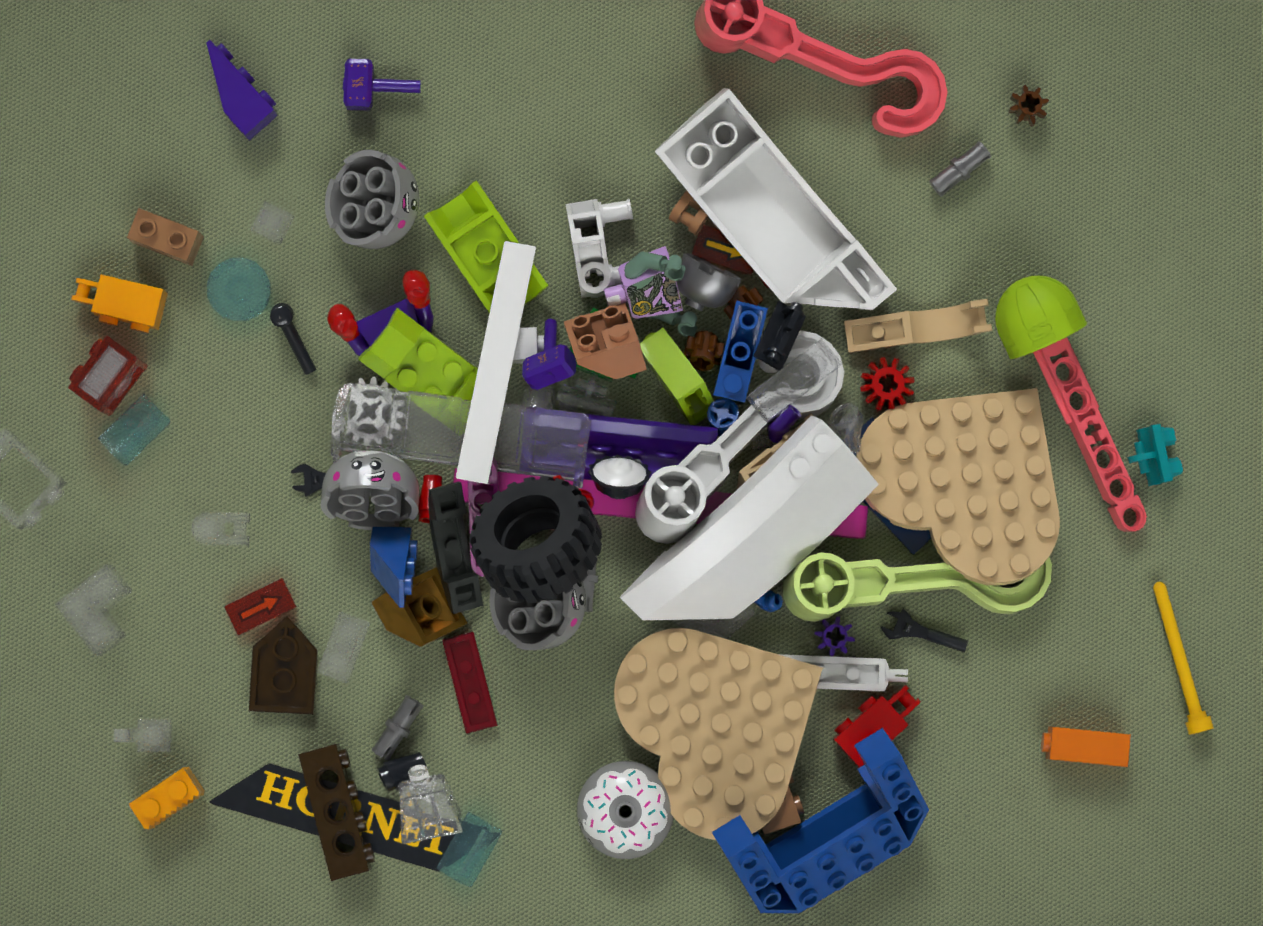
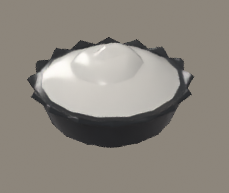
[588,454,652,499]

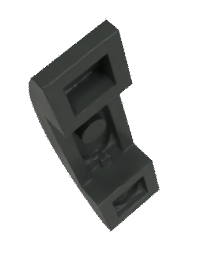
[428,482,483,614]

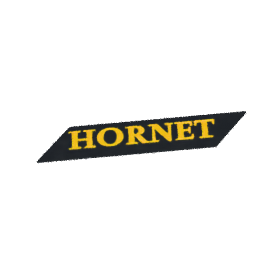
[210,763,499,872]

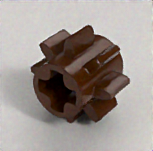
[1008,85,1049,127]
[724,285,764,321]
[684,331,724,371]

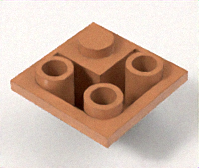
[564,303,647,379]

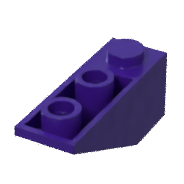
[206,40,278,141]

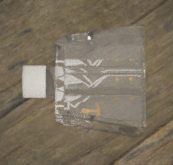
[399,765,463,844]

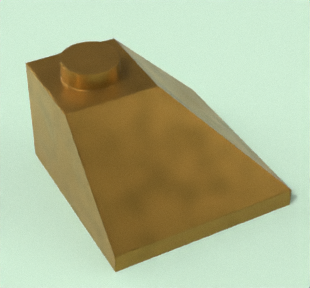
[371,567,467,647]

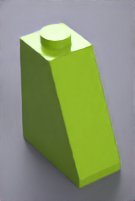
[640,327,714,425]

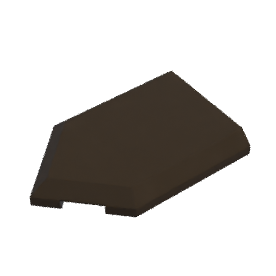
[249,616,318,715]

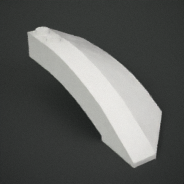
[655,88,897,310]
[620,415,879,620]

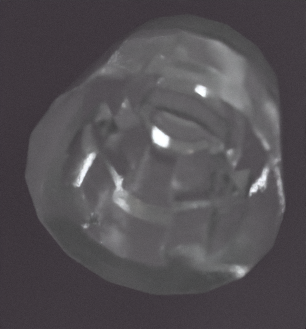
[520,384,555,414]

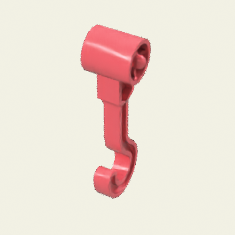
[694,0,948,138]

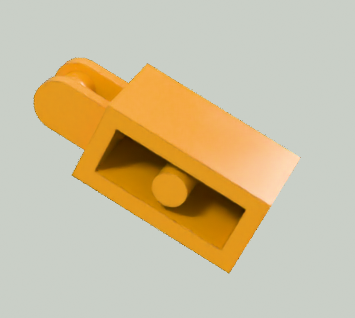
[71,274,168,333]

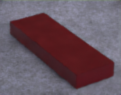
[442,632,498,734]

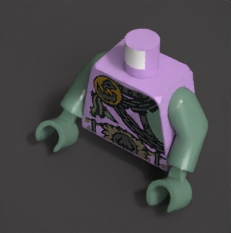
[604,246,697,337]

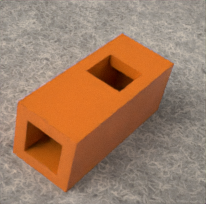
[1041,726,1131,767]

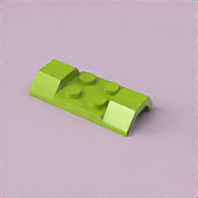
[424,180,548,313]
[358,308,478,435]

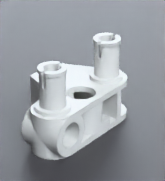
[566,199,633,298]

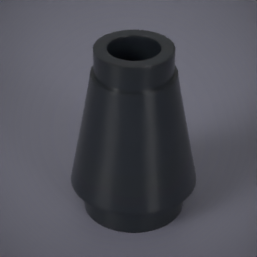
[377,752,428,792]

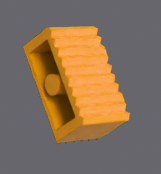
[129,767,205,829]

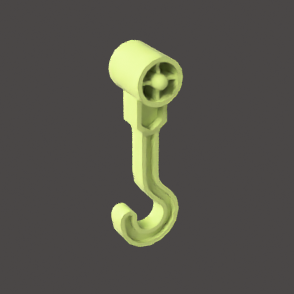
[783,552,1052,622]

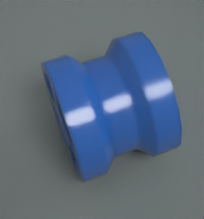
[707,398,740,437]

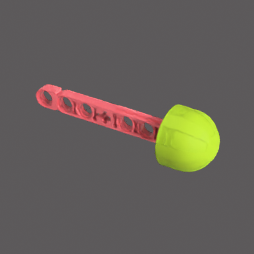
[995,276,1147,532]

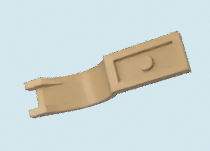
[844,299,993,354]

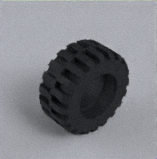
[470,476,602,603]

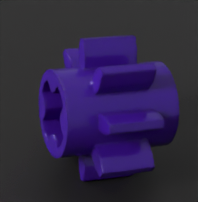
[814,616,855,657]

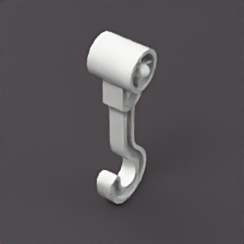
[635,330,844,544]

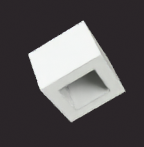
[513,327,544,363]

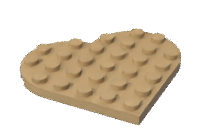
[856,388,1060,586]
[614,628,823,840]

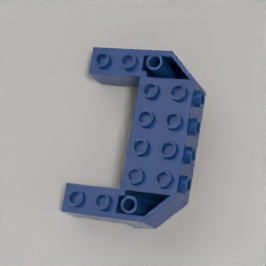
[712,728,929,914]

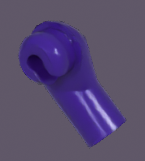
[767,405,802,443]

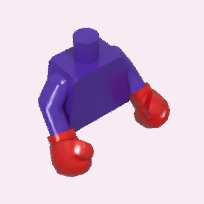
[327,270,434,356]

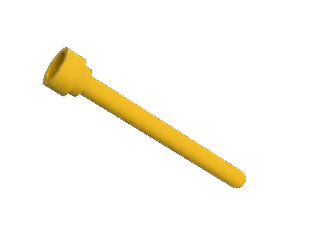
[1153,582,1214,735]

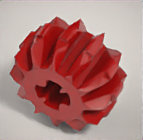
[860,357,915,411]

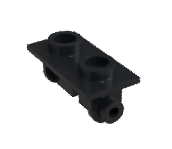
[753,301,806,372]

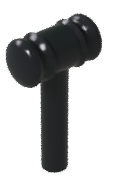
[270,303,317,375]

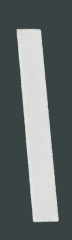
[456,241,536,484]

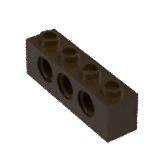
[298,743,375,881]

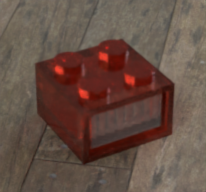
[68,336,149,416]

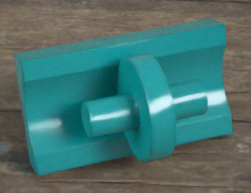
[1127,424,1183,486]

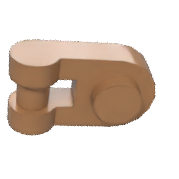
[669,190,709,235]

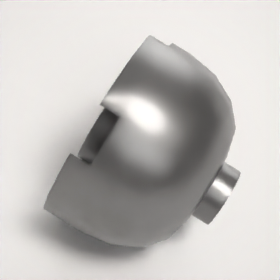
[676,253,741,311]

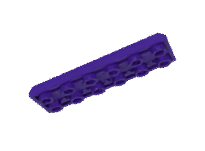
[520,408,718,485]

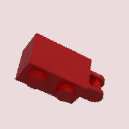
[833,685,921,768]

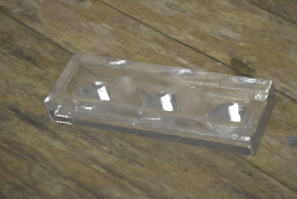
[746,339,842,423]

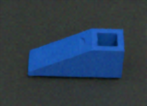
[713,301,768,403]
[370,527,418,608]

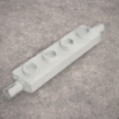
[778,654,908,691]

